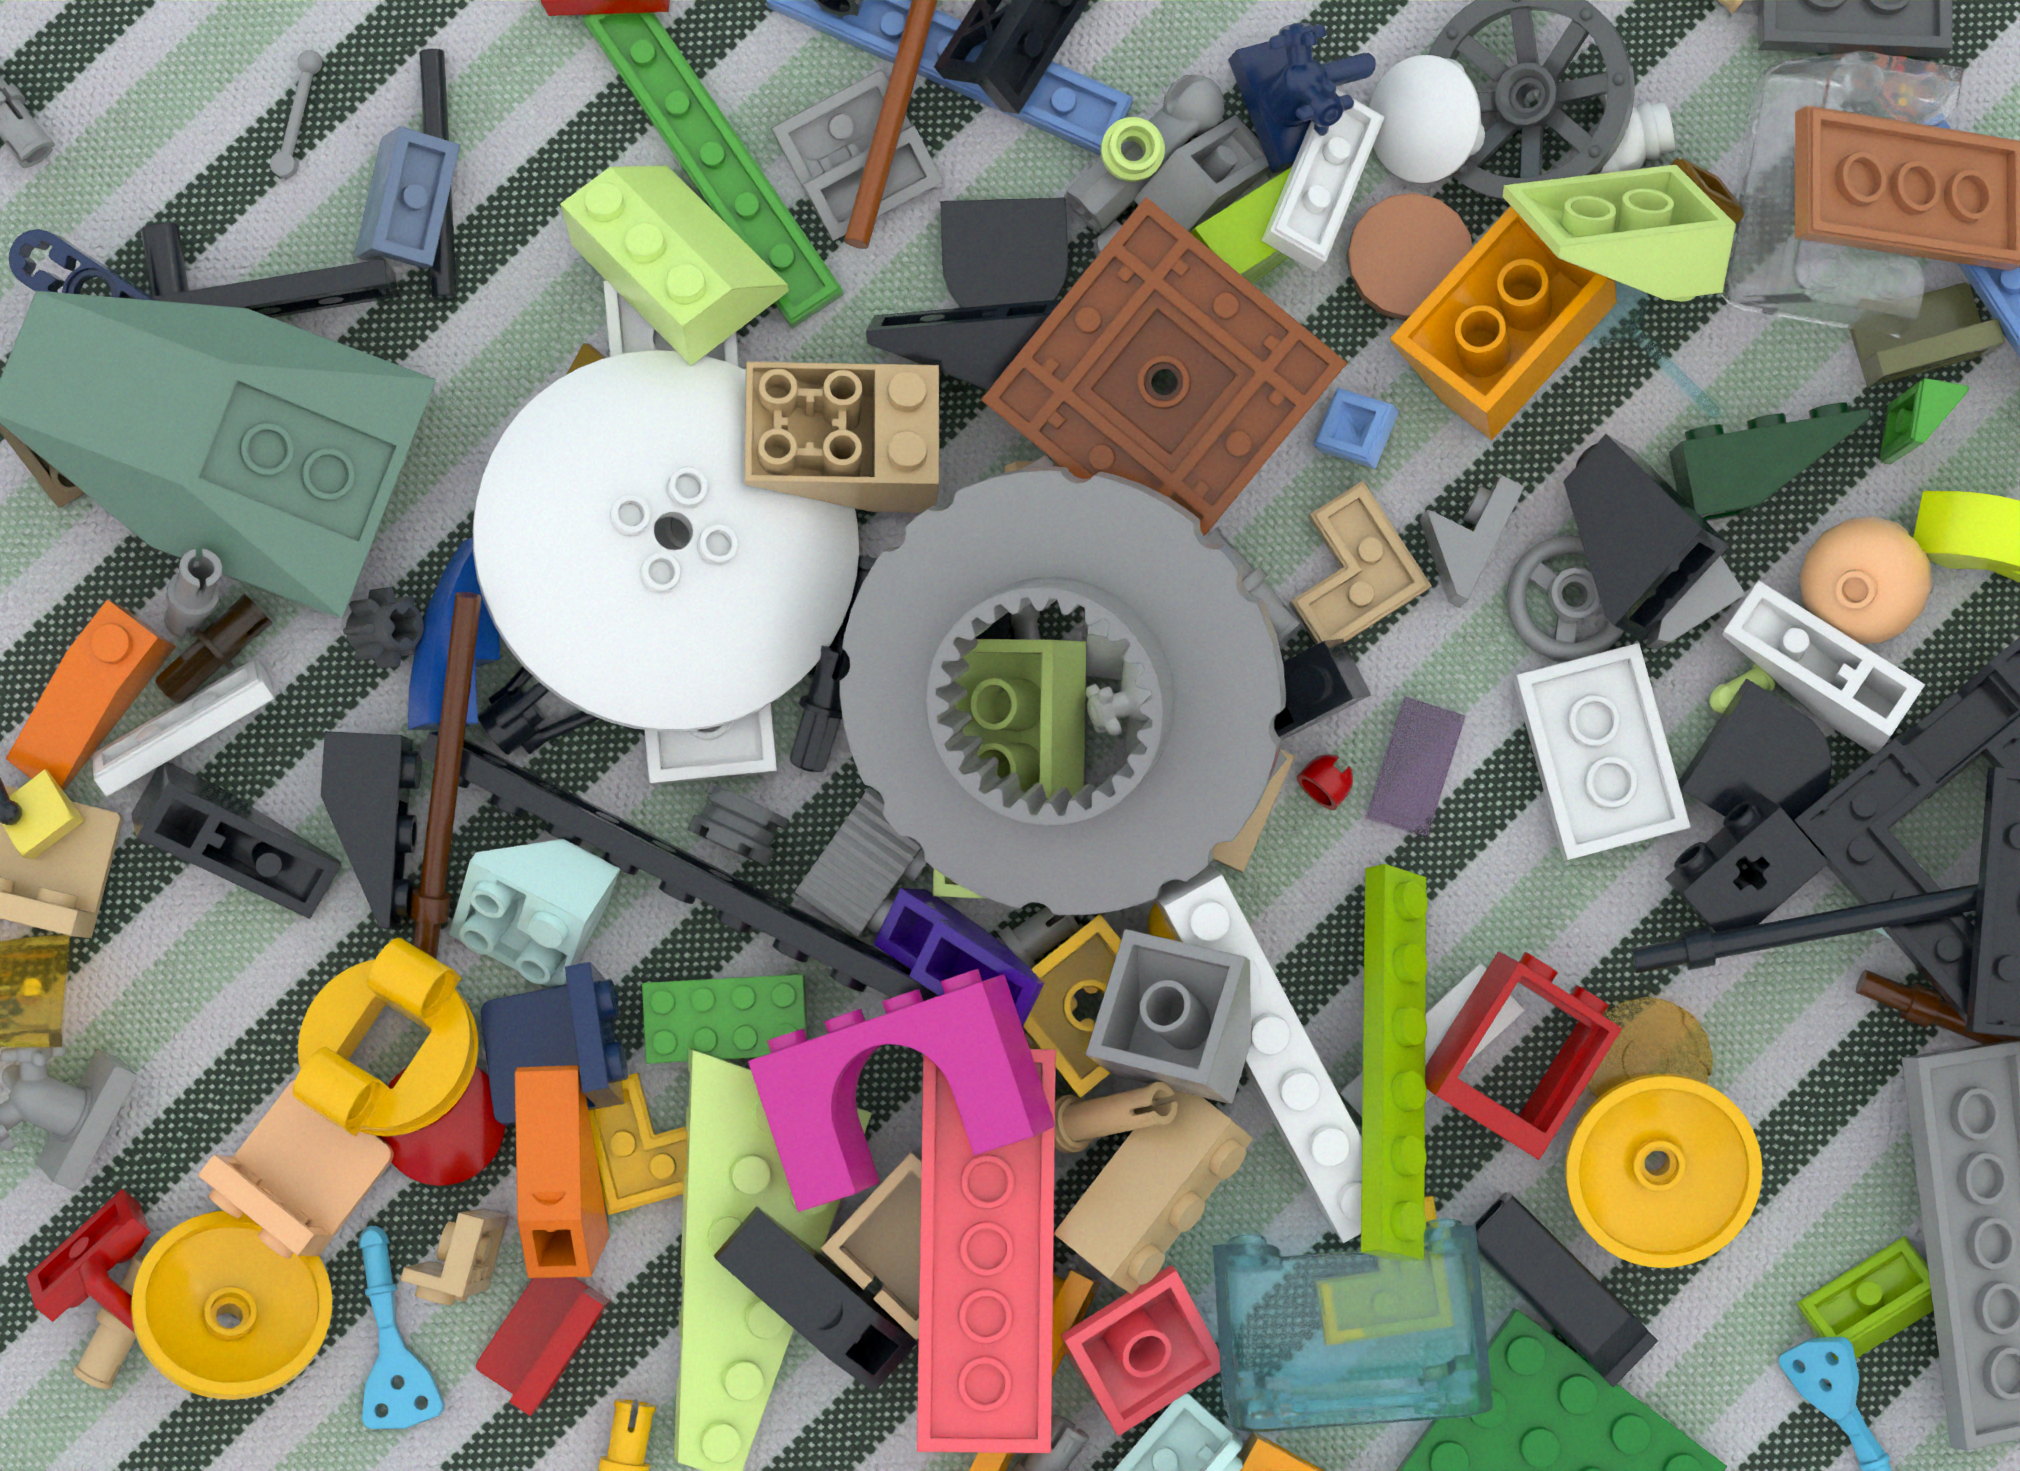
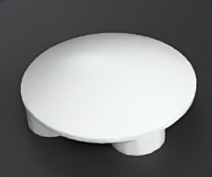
[1369,55,1485,183]

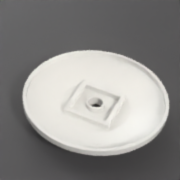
[473,350,859,732]

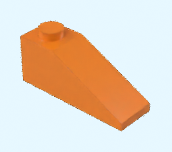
[6,599,176,791]

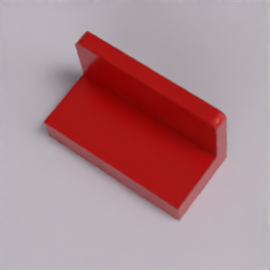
[476,1277,611,1416]

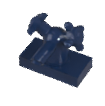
[1228,23,1376,174]

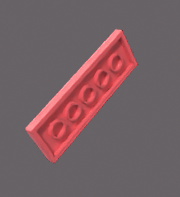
[917,1049,1056,1453]

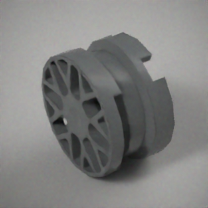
[687,783,789,867]

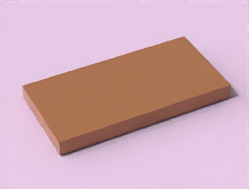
[1795,105,2020,271]

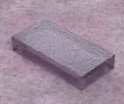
[1365,696,1466,838]

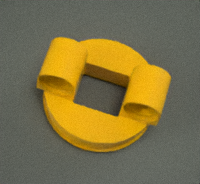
[293,938,478,1137]

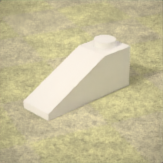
[1722,580,1925,754]

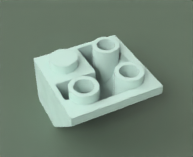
[449,839,620,988]

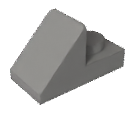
[1420,475,1525,608]

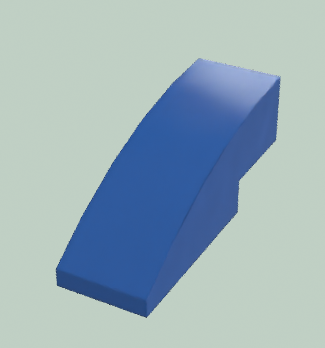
[408,537,500,730]

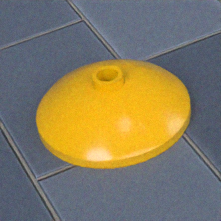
[1565,1074,1762,1268]
[131,1210,332,1400]

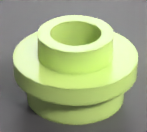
[1100,117,1165,182]

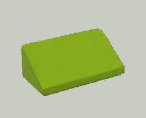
[1796,1236,1934,1361]

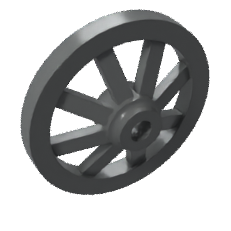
[1428,0,1635,202]

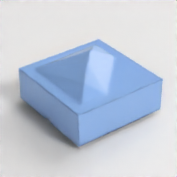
[1313,388,1399,469]

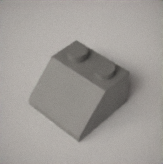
[1085,929,1251,1104]

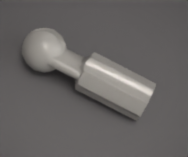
[1064,75,1225,234]

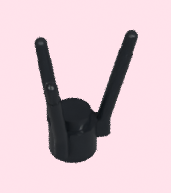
[478,666,600,755]

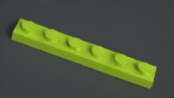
[1361,864,1428,1262]

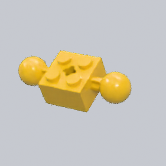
[1023,902,1176,1098]

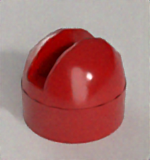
[1297,754,1353,810]

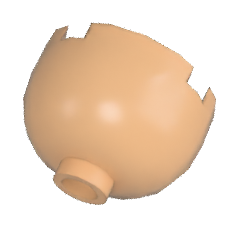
[1799,516,1932,645]

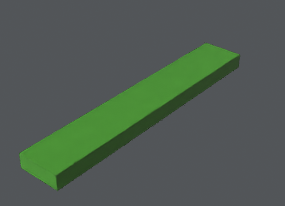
[582,13,844,329]

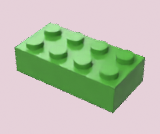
[642,974,808,1064]

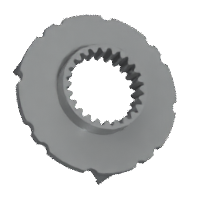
[840,454,1287,915]

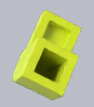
[1913,491,2020,583]

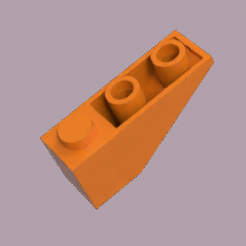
[515,1065,610,1278]

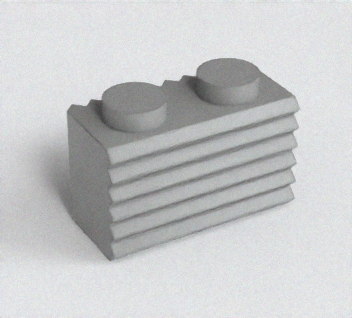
[795,787,928,939]

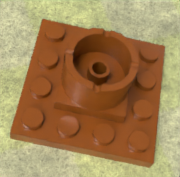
[981,197,1347,536]

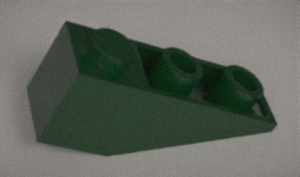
[1669,402,1871,522]

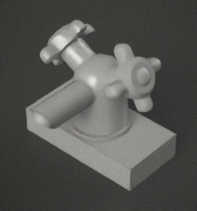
[0,1038,138,1191]

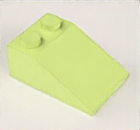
[1502,165,1736,302]

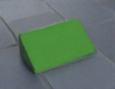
[1879,378,1969,465]

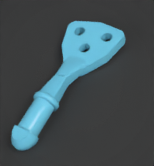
[358,1226,445,1429]
[1779,1337,1892,1471]

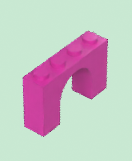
[748,969,1056,1212]

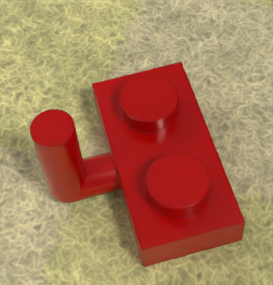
[26,1188,151,1333]

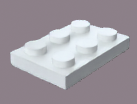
[1513,643,1691,861]

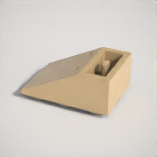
[745,362,939,513]

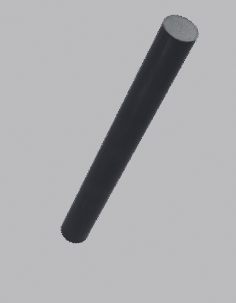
[419,49,457,300]

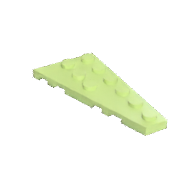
[674,1048,872,1471]

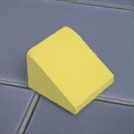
[2,769,85,860]

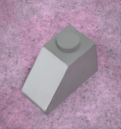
[1134,115,1270,233]

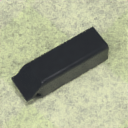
[1461,1192,1658,1387]

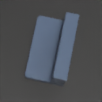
[354,126,460,269]

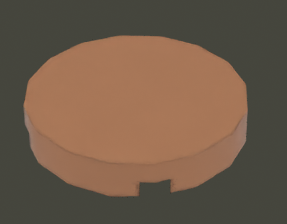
[1346,193,1472,321]

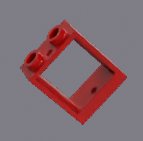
[1425,951,1623,1160]

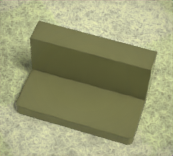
[1847,283,2005,388]

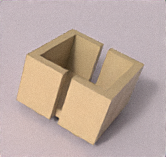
[821,1150,921,1340]

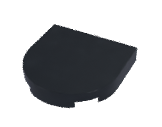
[940,197,1068,308]
[1678,678,1832,821]

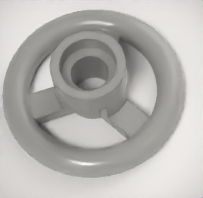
[1507,535,1624,661]

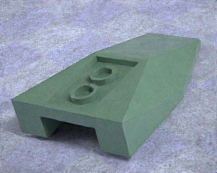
[0,291,437,618]

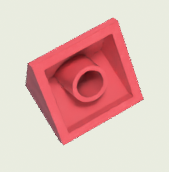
[1060,1265,1228,1436]

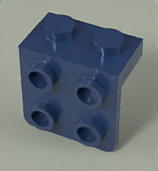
[480,962,628,1126]

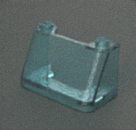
[1213,1219,1493,1432]

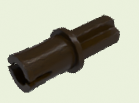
[155,593,273,704]

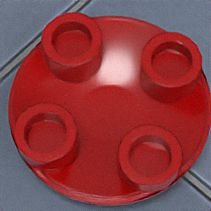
[379,1066,506,1186]

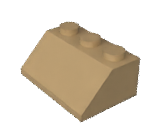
[1054,1090,1253,1294]

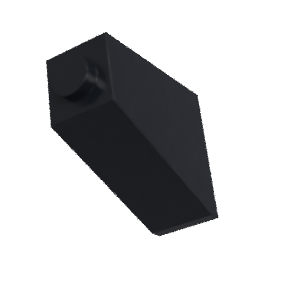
[1563,434,1730,640]

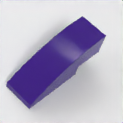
[873,888,1044,1028]

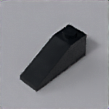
[866,299,1061,390]
[131,762,341,919]

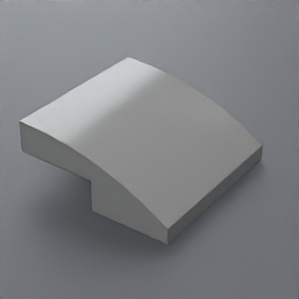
[770,69,943,241]

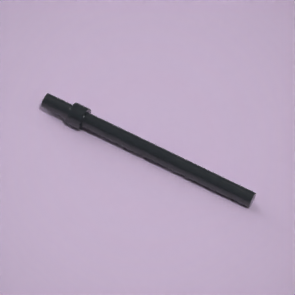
[1631,883,1978,973]

